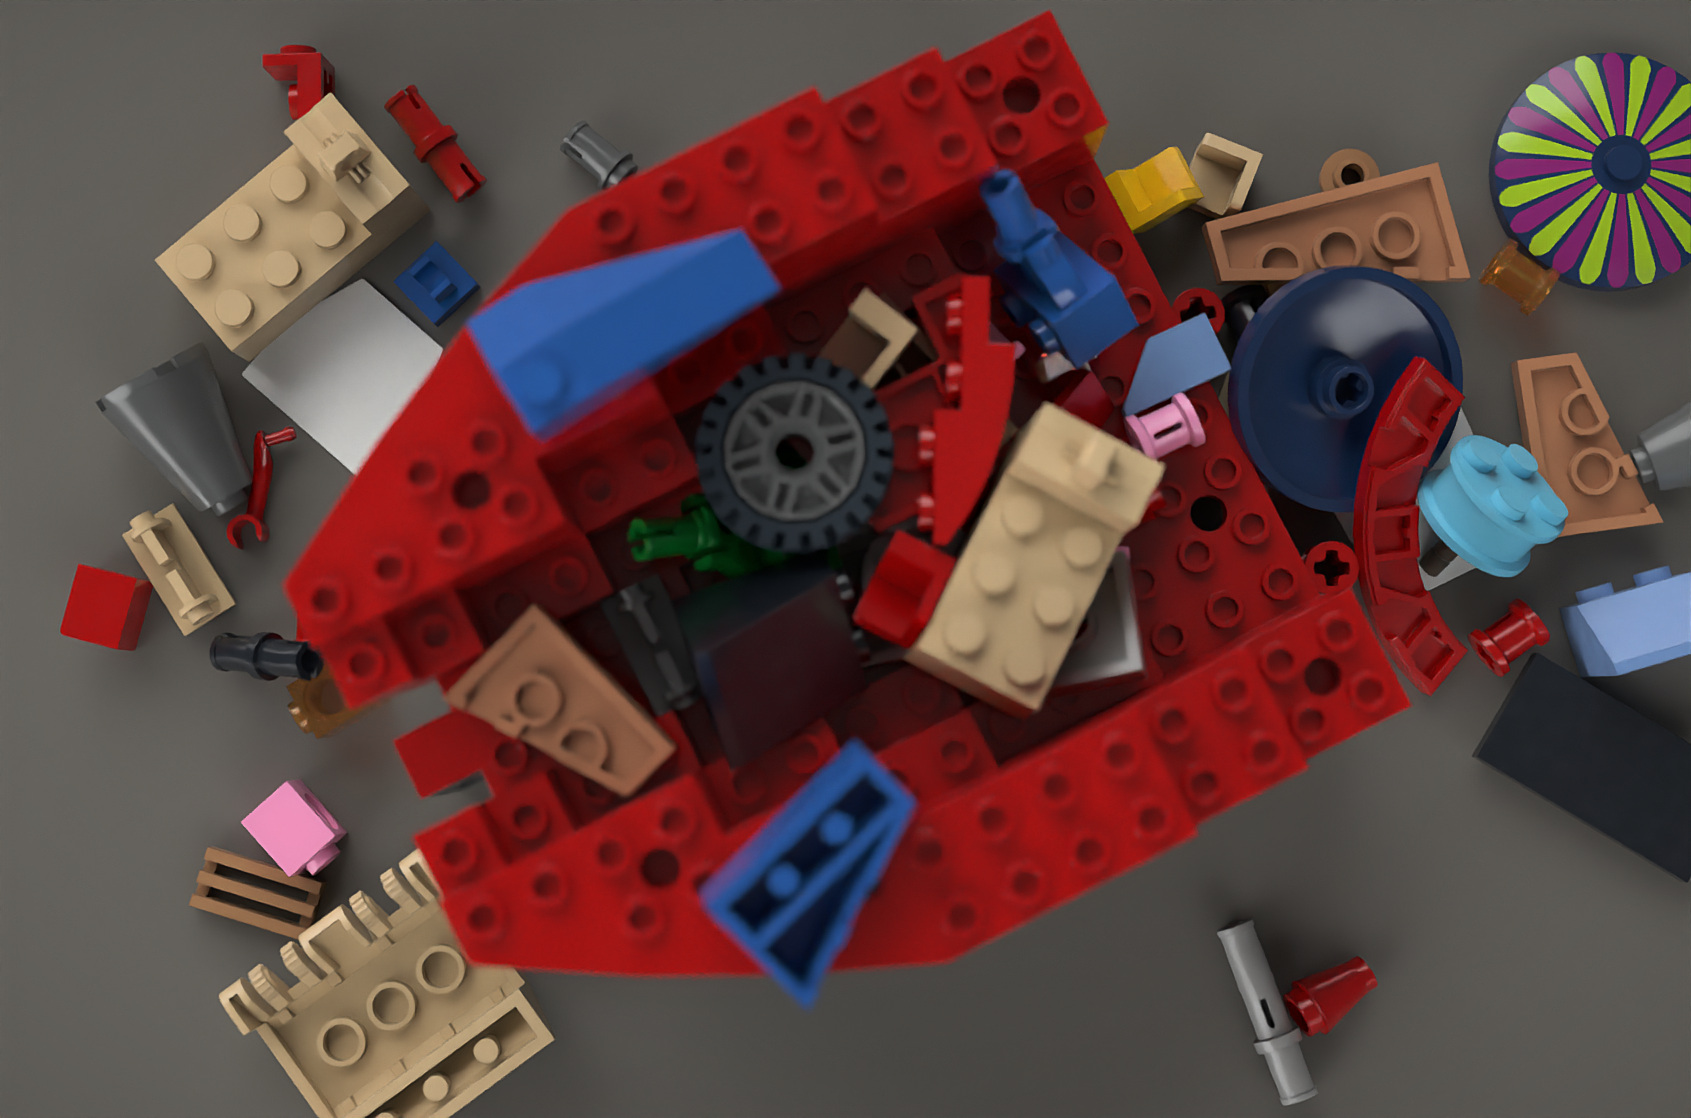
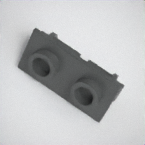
[600,574,702,717]

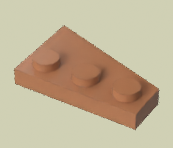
[1511,352,1663,538]
[442,604,680,797]

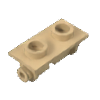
[122,503,237,636]

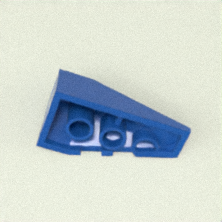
[466,229,780,442]

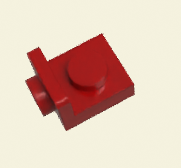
[262,45,335,120]

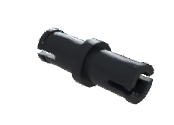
[209,632,324,681]

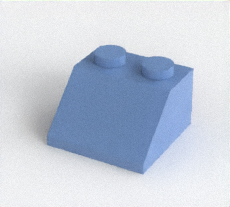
[1559,565,1691,677]

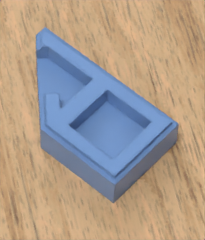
[1121,313,1232,418]

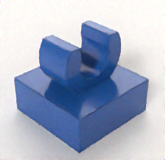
[393,241,480,327]

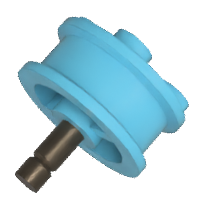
[1417,435,1568,577]

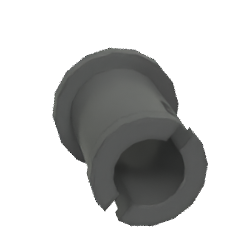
[560,120,638,191]

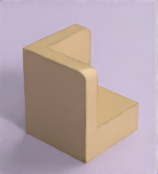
[1188,133,1263,219]
[819,289,918,391]

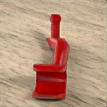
[226,426,297,550]

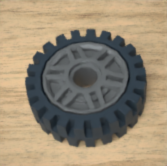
[696,353,894,554]

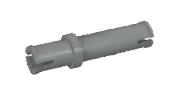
[1216,918,1318,1105]

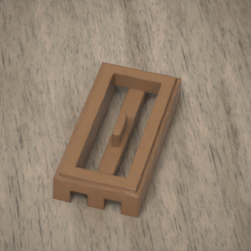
[189,846,327,940]

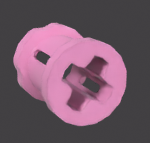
[1123,392,1205,461]

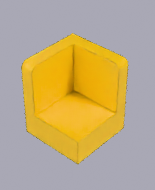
[1104,147,1204,234]

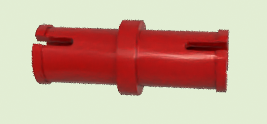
[384,84,487,203]

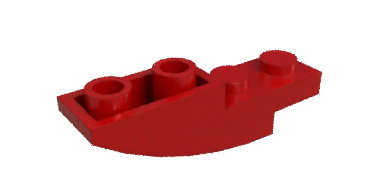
[918,276,1016,547]

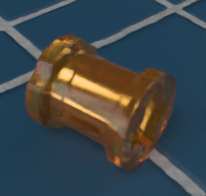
[1478,238,1560,316]

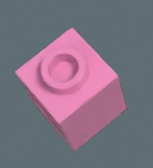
[241,779,348,877]

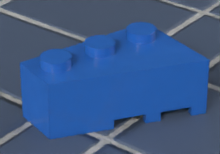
[700,739,916,1011]

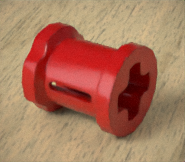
[1171,288,1225,334]
[1301,541,1359,595]
[1467,598,1550,677]

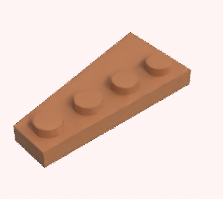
[1201,162,1471,285]

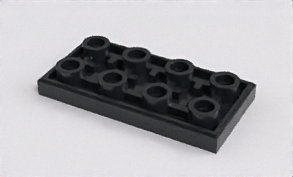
[1472,653,1691,883]

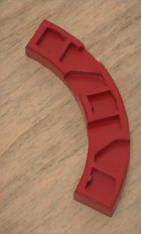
[1353,356,1468,697]

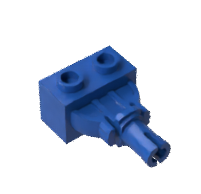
[980,170,1138,370]

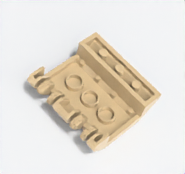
[219,849,556,1118]

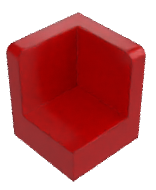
[853,530,957,651]
[60,564,153,651]

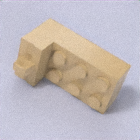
[155,92,431,362]
[904,403,1165,720]

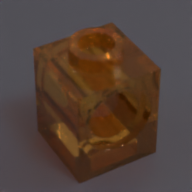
[286,662,391,739]

